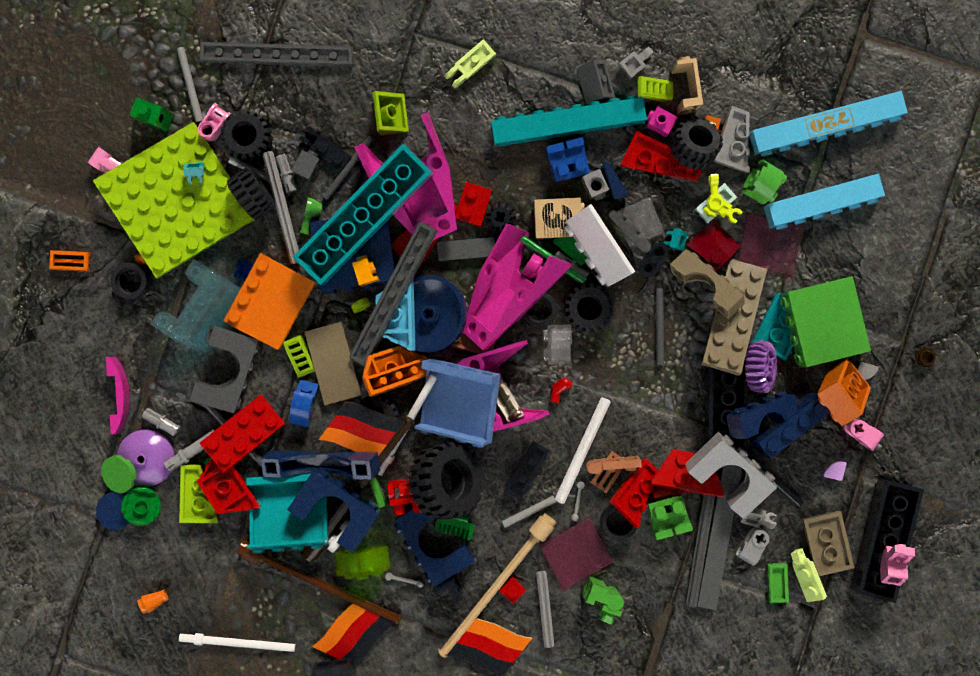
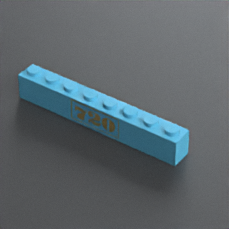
[749,91,908,157]

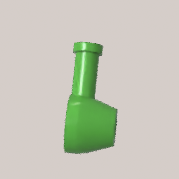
[300,198,322,234]

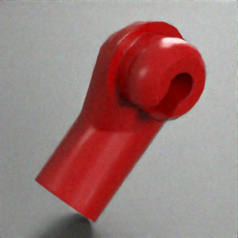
[550,378,572,403]

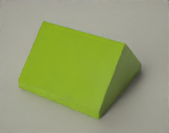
[373,91,409,136]

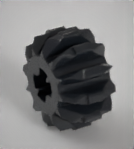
[484,201,516,234]

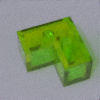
[334,545,391,580]

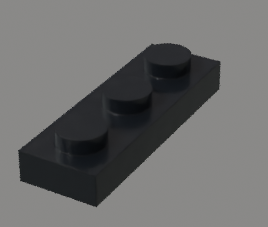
[504,441,550,500]

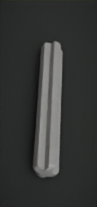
[536,571,554,648]

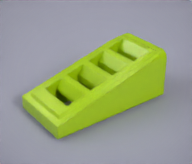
[638,76,673,102]
[283,335,315,378]

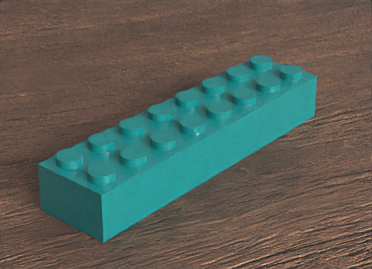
[293,144,434,285]

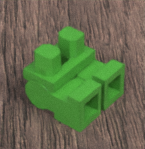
[647,495,693,540]
[582,576,624,625]

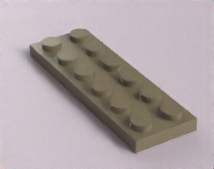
[701,259,767,376]

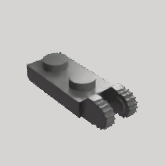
[609,210,651,253]

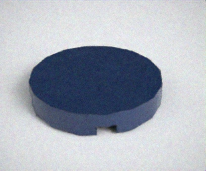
[96,492,130,530]

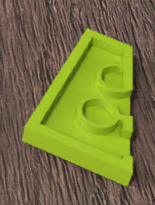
[179,464,219,523]

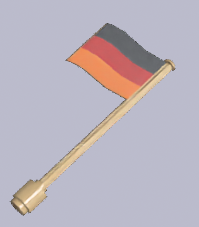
[438,513,557,675]

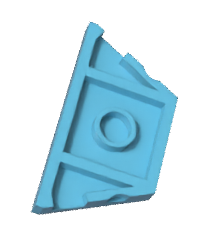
[376,278,415,351]

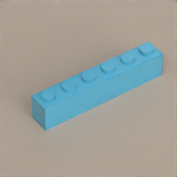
[763,174,885,230]

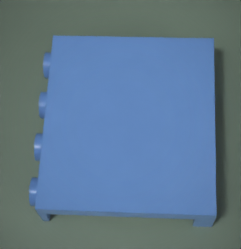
[414,359,501,448]

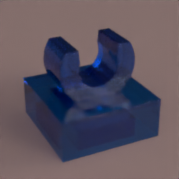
[233,259,254,281]

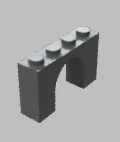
[186,324,259,413]

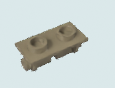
[497,381,525,423]

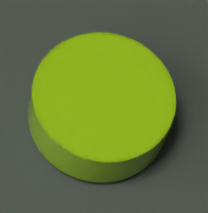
[351,297,371,313]

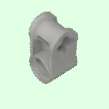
[736,527,769,566]

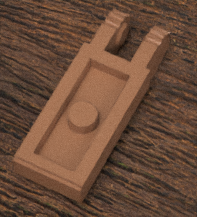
[586,456,642,474]

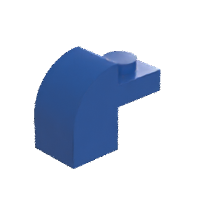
[289,380,319,427]

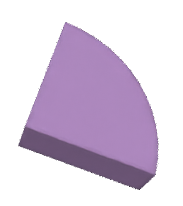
[822,461,847,481]

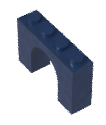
[748,393,830,459]
[287,468,381,553]
[394,507,475,586]

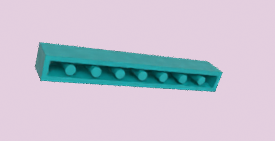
[491,95,647,147]

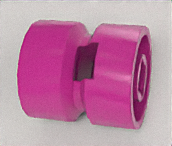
[521,253,545,282]

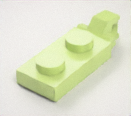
[791,548,827,602]

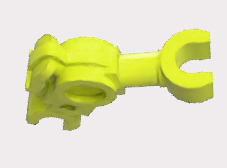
[703,174,742,224]

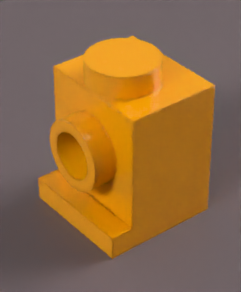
[352,255,380,286]

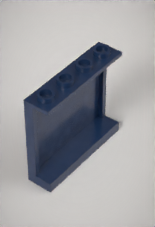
[310,220,395,295]

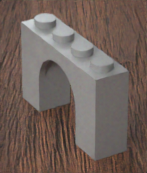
[685,432,777,519]

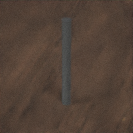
[322,136,374,201]
[655,289,664,365]

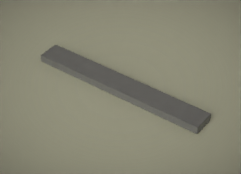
[200,42,353,67]
[349,221,438,367]
[697,465,742,610]

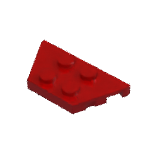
[650,449,725,498]
[197,459,261,514]

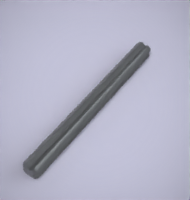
[686,495,715,607]

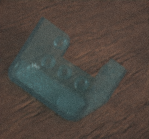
[150,259,241,353]

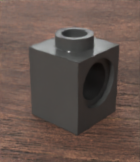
[291,150,322,182]

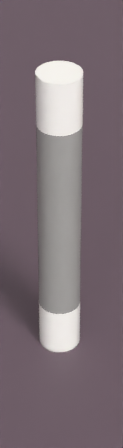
[228,156,283,184]

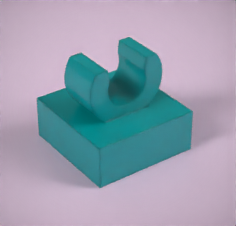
[183,162,205,184]
[664,228,688,252]

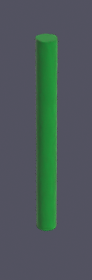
[520,236,587,285]

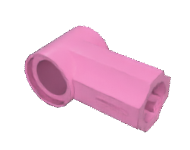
[87,147,121,173]

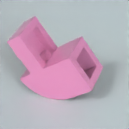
[880,544,915,586]

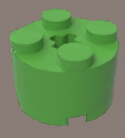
[742,159,787,205]

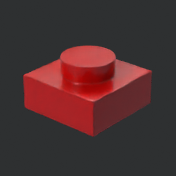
[499,576,526,604]

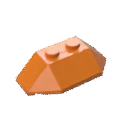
[362,346,427,396]

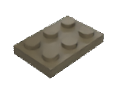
[802,511,854,576]

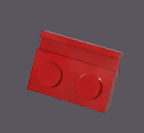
[456,182,492,227]

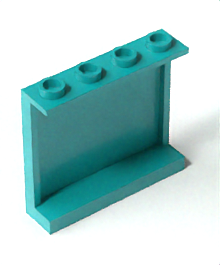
[246,473,329,553]

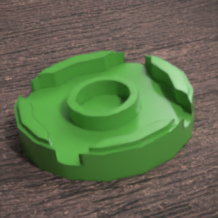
[101,455,137,493]

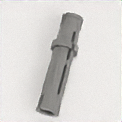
[163,429,214,472]

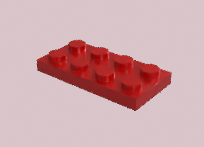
[200,394,286,473]

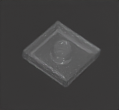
[615,197,664,248]

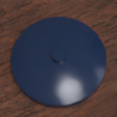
[414,275,467,352]

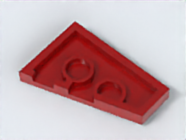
[609,458,658,528]

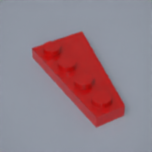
[620,131,702,182]

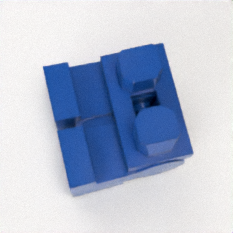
[545,137,590,182]

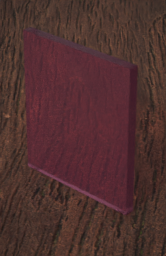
[737,214,804,275]
[540,518,613,589]

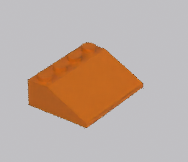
[223,253,316,350]

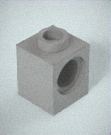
[581,169,609,201]

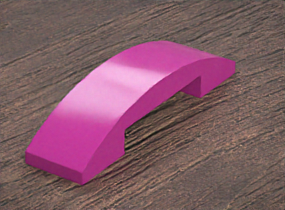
[106,357,130,434]

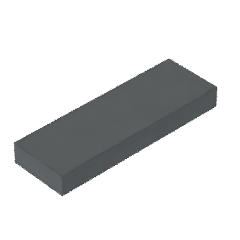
[437,237,495,261]

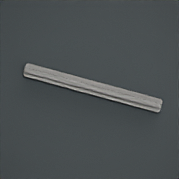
[262,151,299,264]

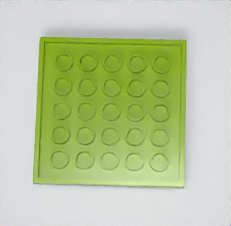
[93,122,255,279]

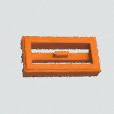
[49,250,91,272]

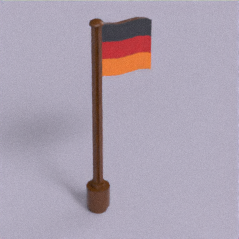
[237,540,402,665]

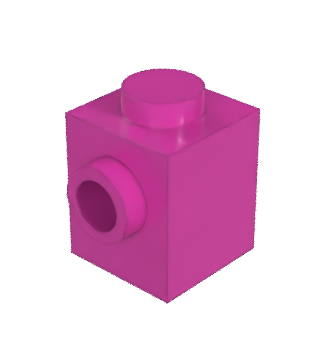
[646,106,678,138]

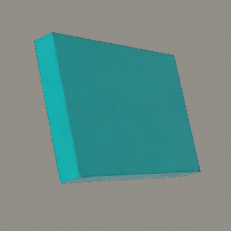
[750,293,793,361]

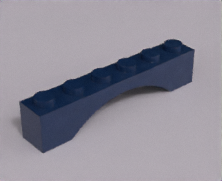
[261,451,380,480]

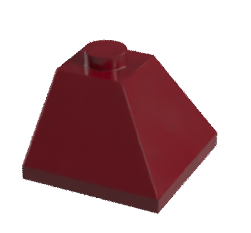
[686,219,740,272]

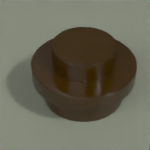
[915,348,936,367]

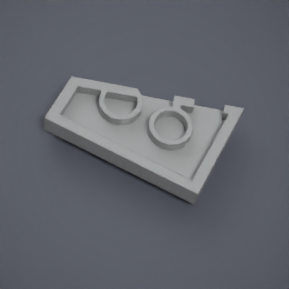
[713,106,750,174]

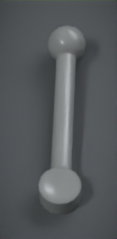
[571,481,585,521]
[385,572,424,588]

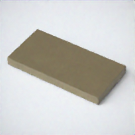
[305,322,362,405]

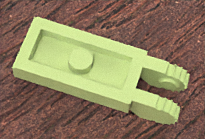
[444,39,496,88]

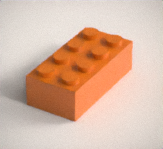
[817,357,871,426]

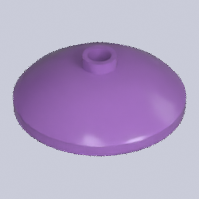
[117,429,175,487]

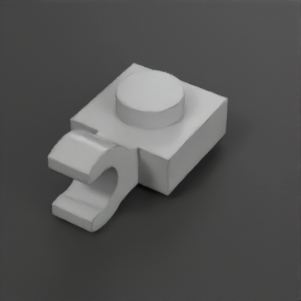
[619,47,653,79]
[740,508,777,529]

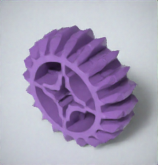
[745,341,778,393]

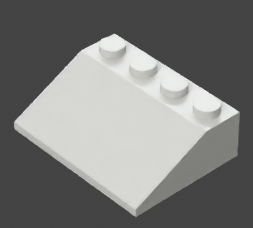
[564,204,635,287]

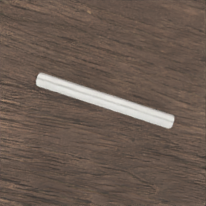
[555,397,610,504]

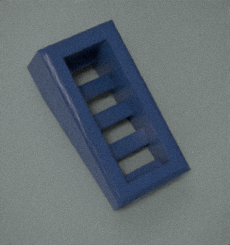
[601,161,629,202]

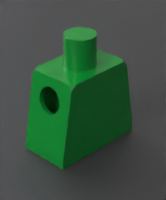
[130,98,175,133]

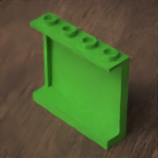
[780,276,871,368]

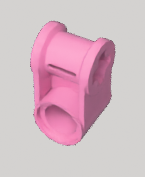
[198,103,231,142]
[844,419,884,451]

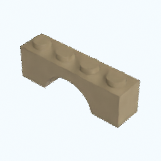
[670,249,745,319]

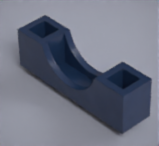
[726,392,798,439]

